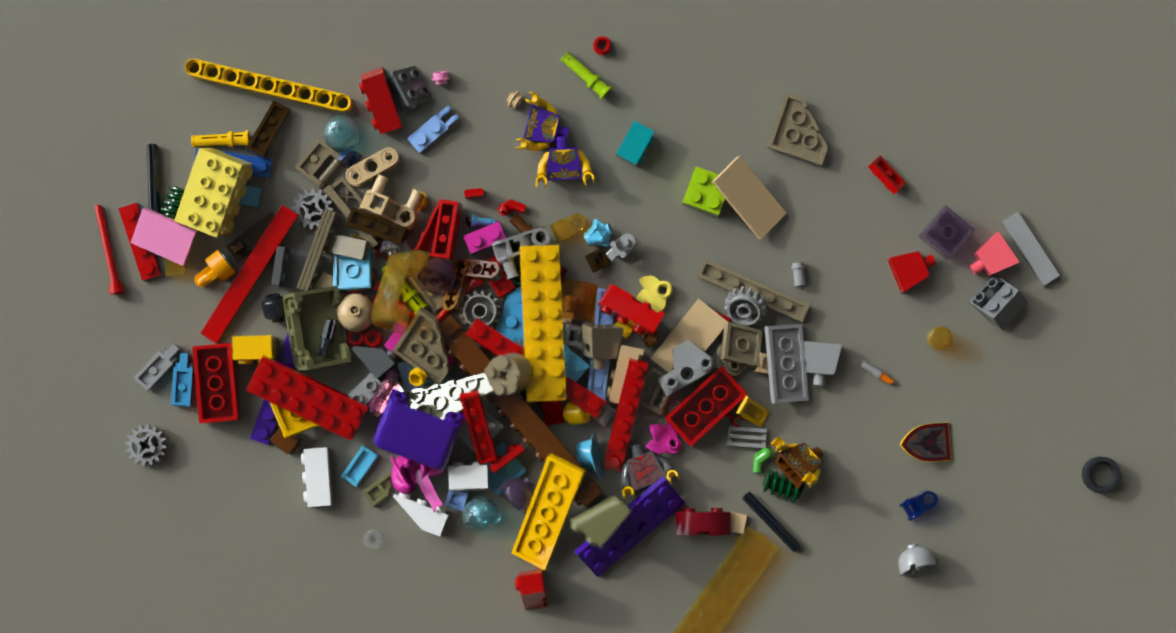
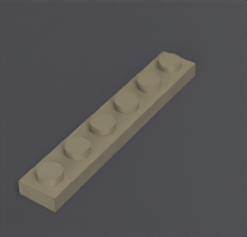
[696,259,810,323]

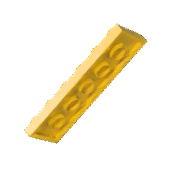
[511,453,585,570]

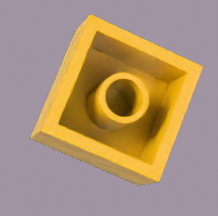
[232,335,277,364]

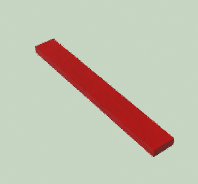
[200,204,299,344]

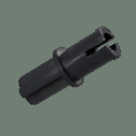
[317,319,337,358]

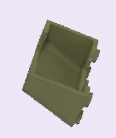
[570,495,631,547]

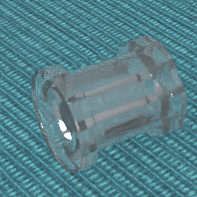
[594,404,616,429]

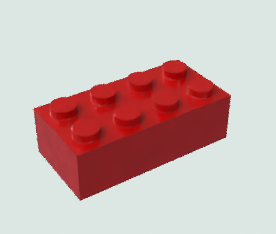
[192,343,241,424]
[664,366,747,447]

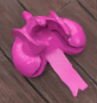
[391,456,446,512]

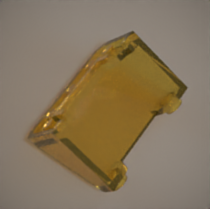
[370,250,430,334]

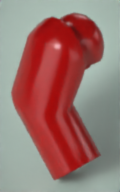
[498,199,527,216]

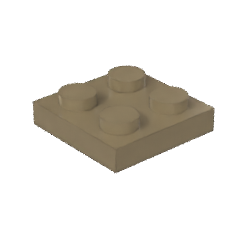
[721,322,762,368]

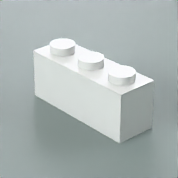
[301,447,333,507]

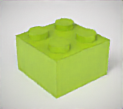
[682,166,725,217]

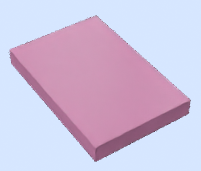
[131,207,197,266]

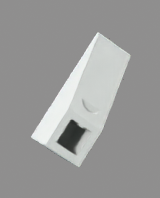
[393,492,449,537]

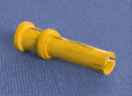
[191,130,251,148]

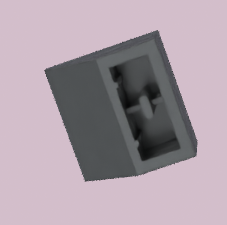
[968,274,1028,330]

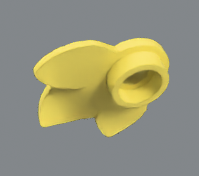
[636,276,673,312]

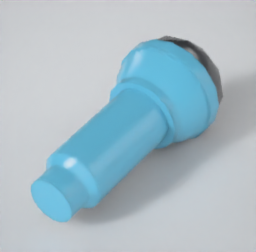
[466,214,495,228]

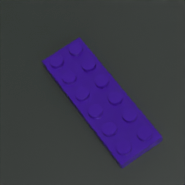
[575,476,685,577]

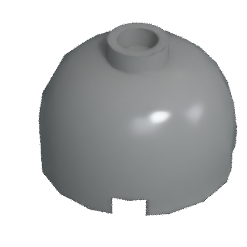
[898,544,938,578]

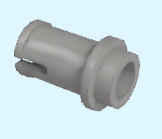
[791,262,806,286]

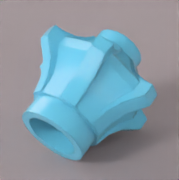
[584,218,613,247]

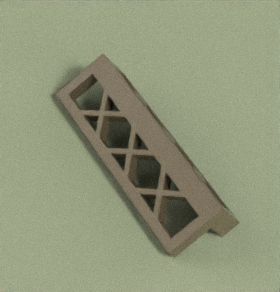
[323,176,384,249]

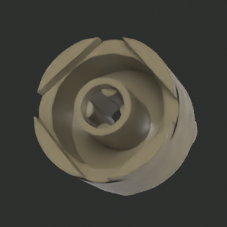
[485,353,532,395]

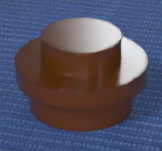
[643,330,660,348]

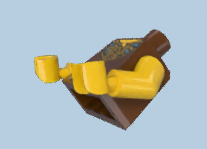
[771,437,823,489]

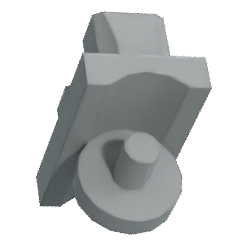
[606,233,636,262]

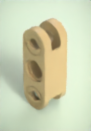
[345,147,400,187]

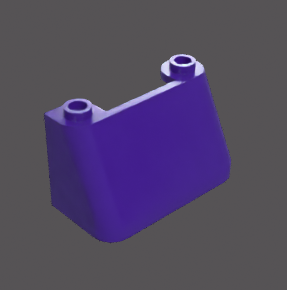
[373,388,465,469]

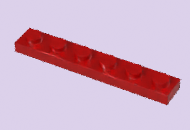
[603,358,648,472]

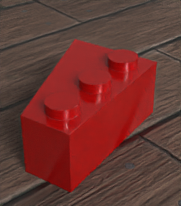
[359,67,402,134]
[412,199,463,261]
[597,284,665,336]
[515,569,548,610]

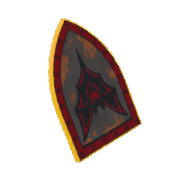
[900,422,951,462]

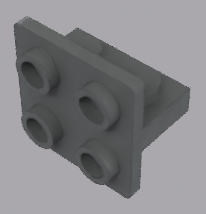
[387,66,433,113]

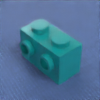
[616,121,656,167]

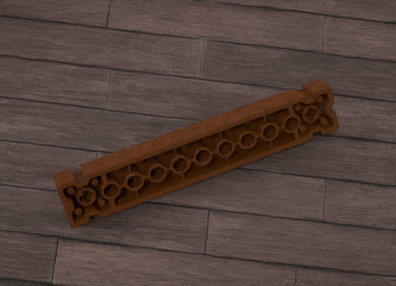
[439,315,603,507]

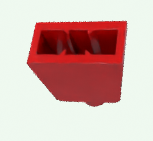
[887,251,936,293]

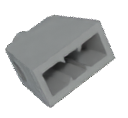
[804,341,842,386]

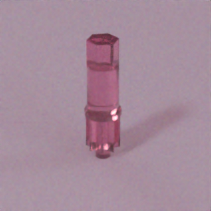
[369,370,399,414]

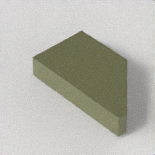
[363,471,392,507]

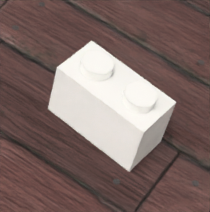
[448,462,488,492]

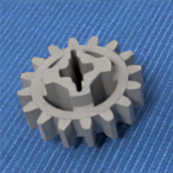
[292,188,334,230]
[125,424,168,466]

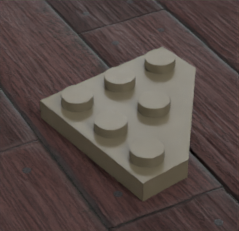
[767,93,828,166]
[392,307,451,385]

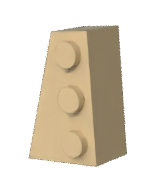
[606,345,644,404]

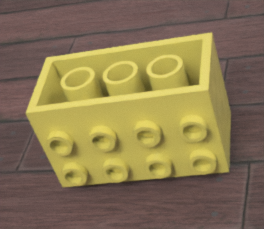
[174,147,253,238]

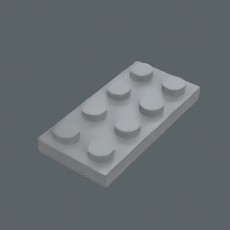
[765,324,809,403]

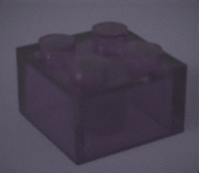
[918,205,975,261]

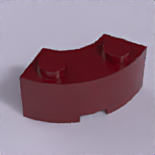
[676,508,731,536]

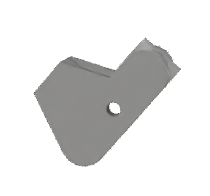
[491,226,551,279]
[657,340,714,396]

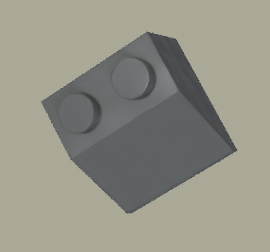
[352,346,398,379]

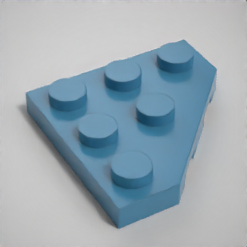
[495,286,524,357]

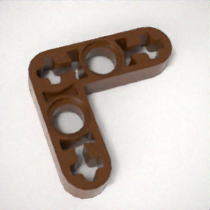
[442,259,504,314]

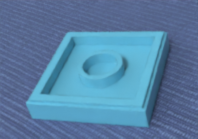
[333,250,372,291]
[483,442,527,496]

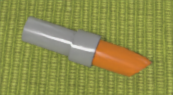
[860,360,895,384]

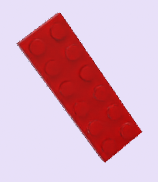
[246,355,369,441]

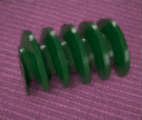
[160,186,185,220]
[762,468,805,503]

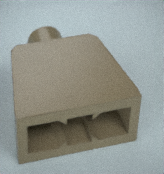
[582,324,624,369]

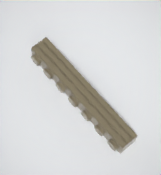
[296,208,338,291]

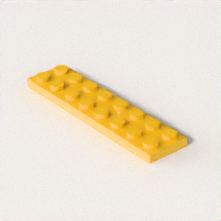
[520,245,566,402]

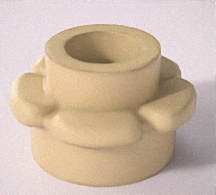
[506,91,523,109]

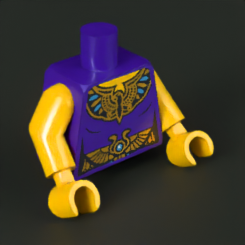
[515,92,570,152]
[535,136,595,188]

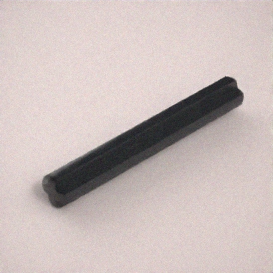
[147,144,160,214]
[742,492,801,552]

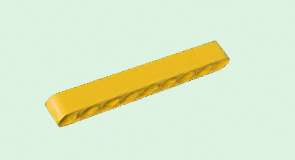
[185,59,353,113]

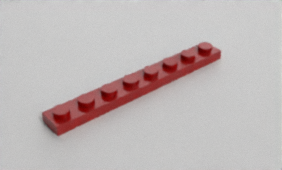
[465,318,606,419]

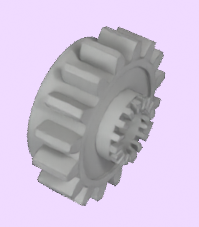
[724,286,767,327]
[459,290,501,329]

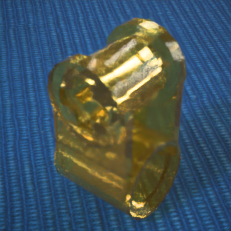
[549,213,587,243]

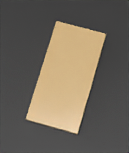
[712,156,786,239]
[651,298,727,376]

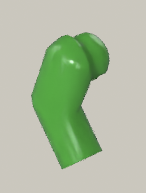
[752,448,774,473]

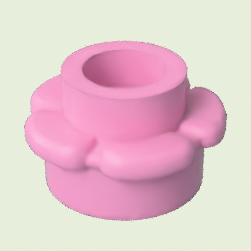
[431,71,450,84]

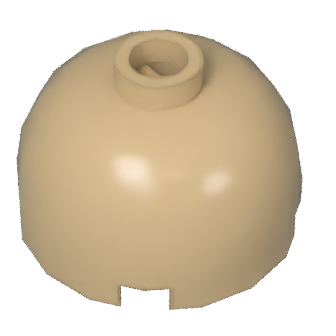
[336,294,375,332]

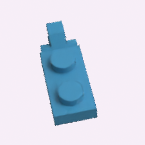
[171,353,194,407]

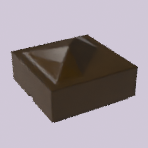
[585,248,611,273]

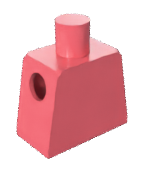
[969,232,1019,276]

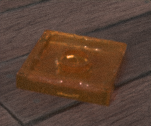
[561,279,598,322]

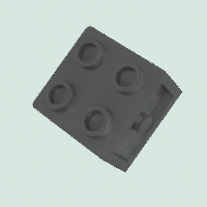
[271,246,314,290]

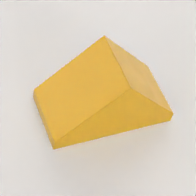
[735,396,770,428]

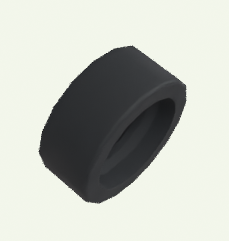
[1082,456,1121,493]

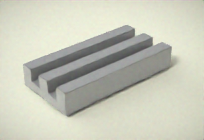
[727,426,767,448]

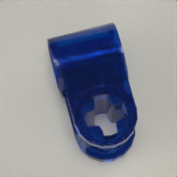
[899,490,938,521]

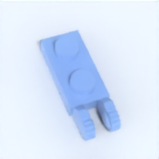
[407,105,459,153]

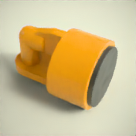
[194,250,236,287]

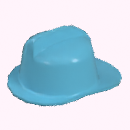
[576,434,604,480]

